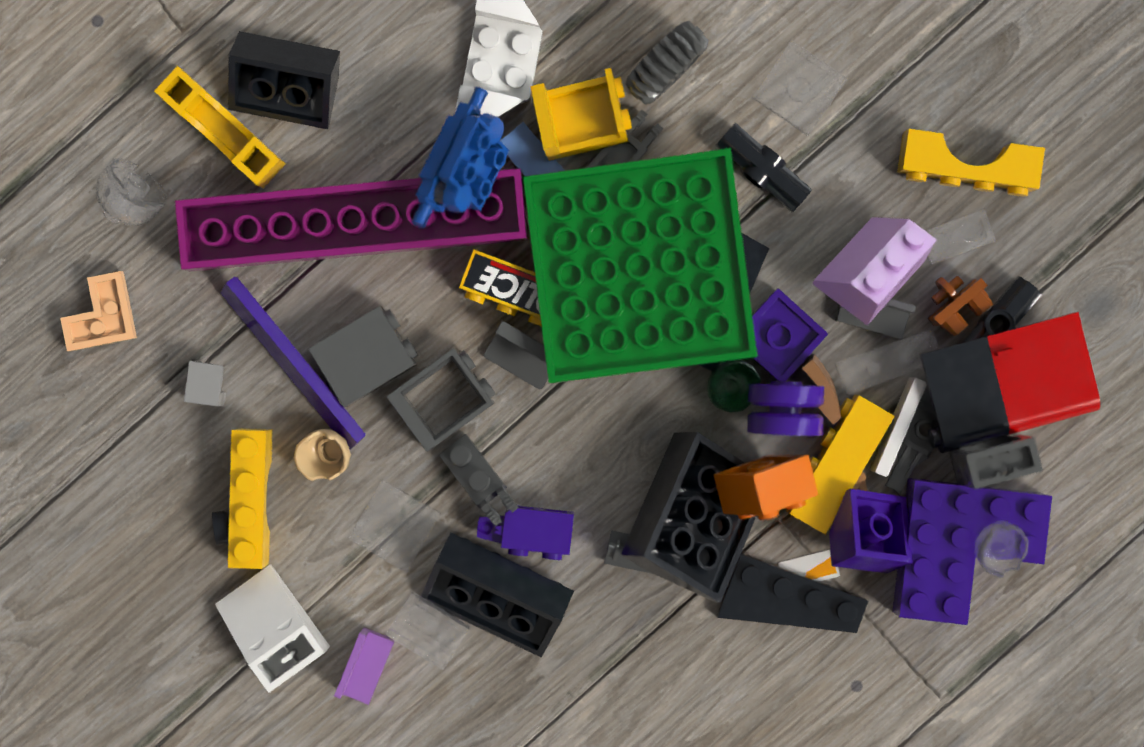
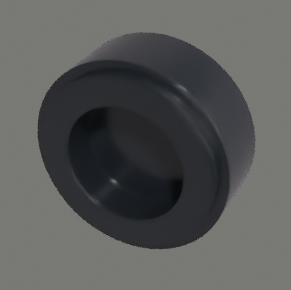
[212,510,229,546]

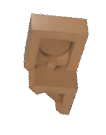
[802,354,841,425]

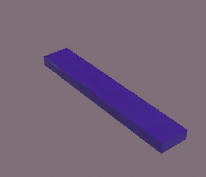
[220,276,366,450]

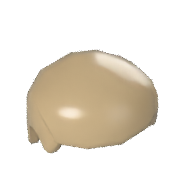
[294,429,351,481]

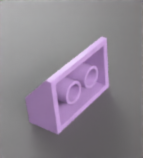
[812,217,937,325]

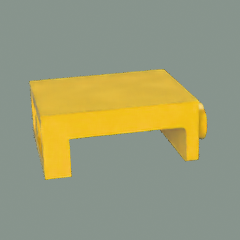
[530,68,632,161]

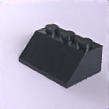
[228,31,340,129]

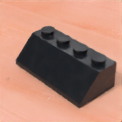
[419,532,574,657]

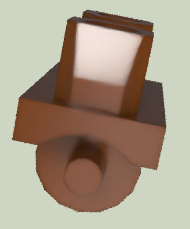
[927,276,993,336]

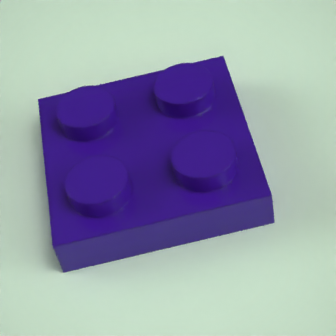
[752,288,828,381]

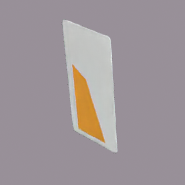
[778,549,840,582]

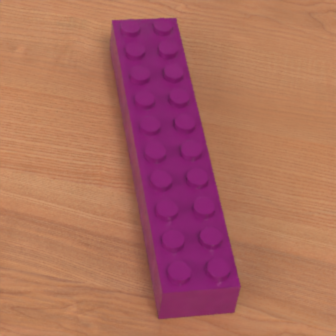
[175,169,528,271]

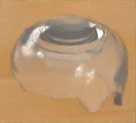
[975,521,1028,578]

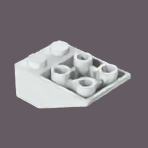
[215,564,330,693]

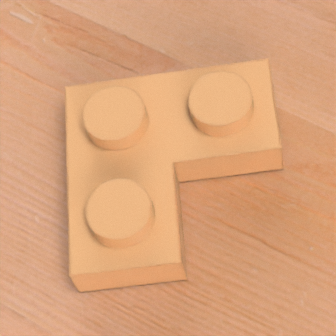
[60,271,137,351]

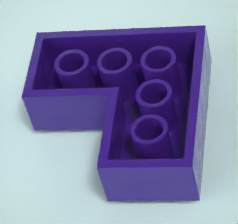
[892,478,1052,625]

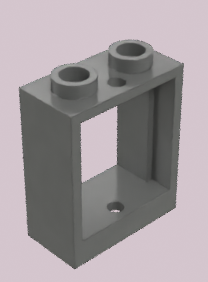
[386,348,496,452]
[949,434,1043,489]

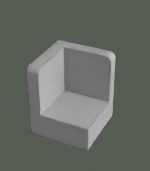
[184,361,226,406]

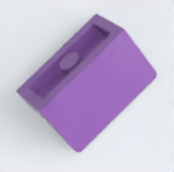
[334,627,395,705]

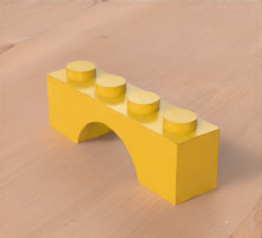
[154,66,286,189]
[897,129,1045,196]
[228,429,272,569]

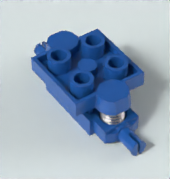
[411,87,509,228]

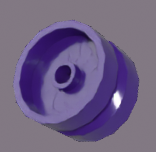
[747,381,824,436]

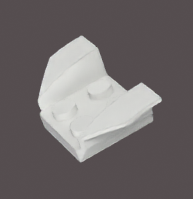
[455,0,543,117]

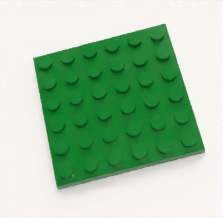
[523,148,757,384]

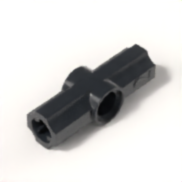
[715,123,812,212]
[962,276,1042,343]

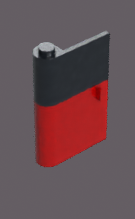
[920,312,1100,453]

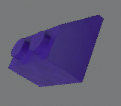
[829,489,912,573]

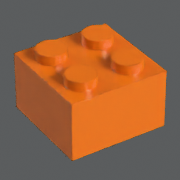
[714,455,818,520]

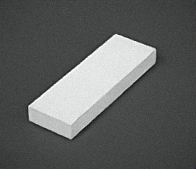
[870,377,927,477]

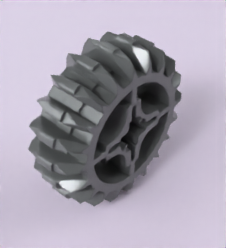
[626,21,709,105]

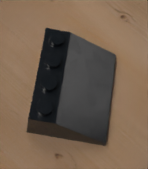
[621,432,756,603]

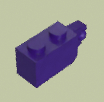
[477,505,574,560]

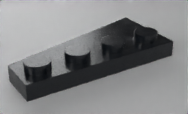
[717,553,869,633]

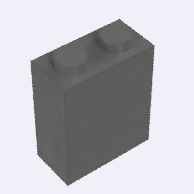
[308,306,418,407]

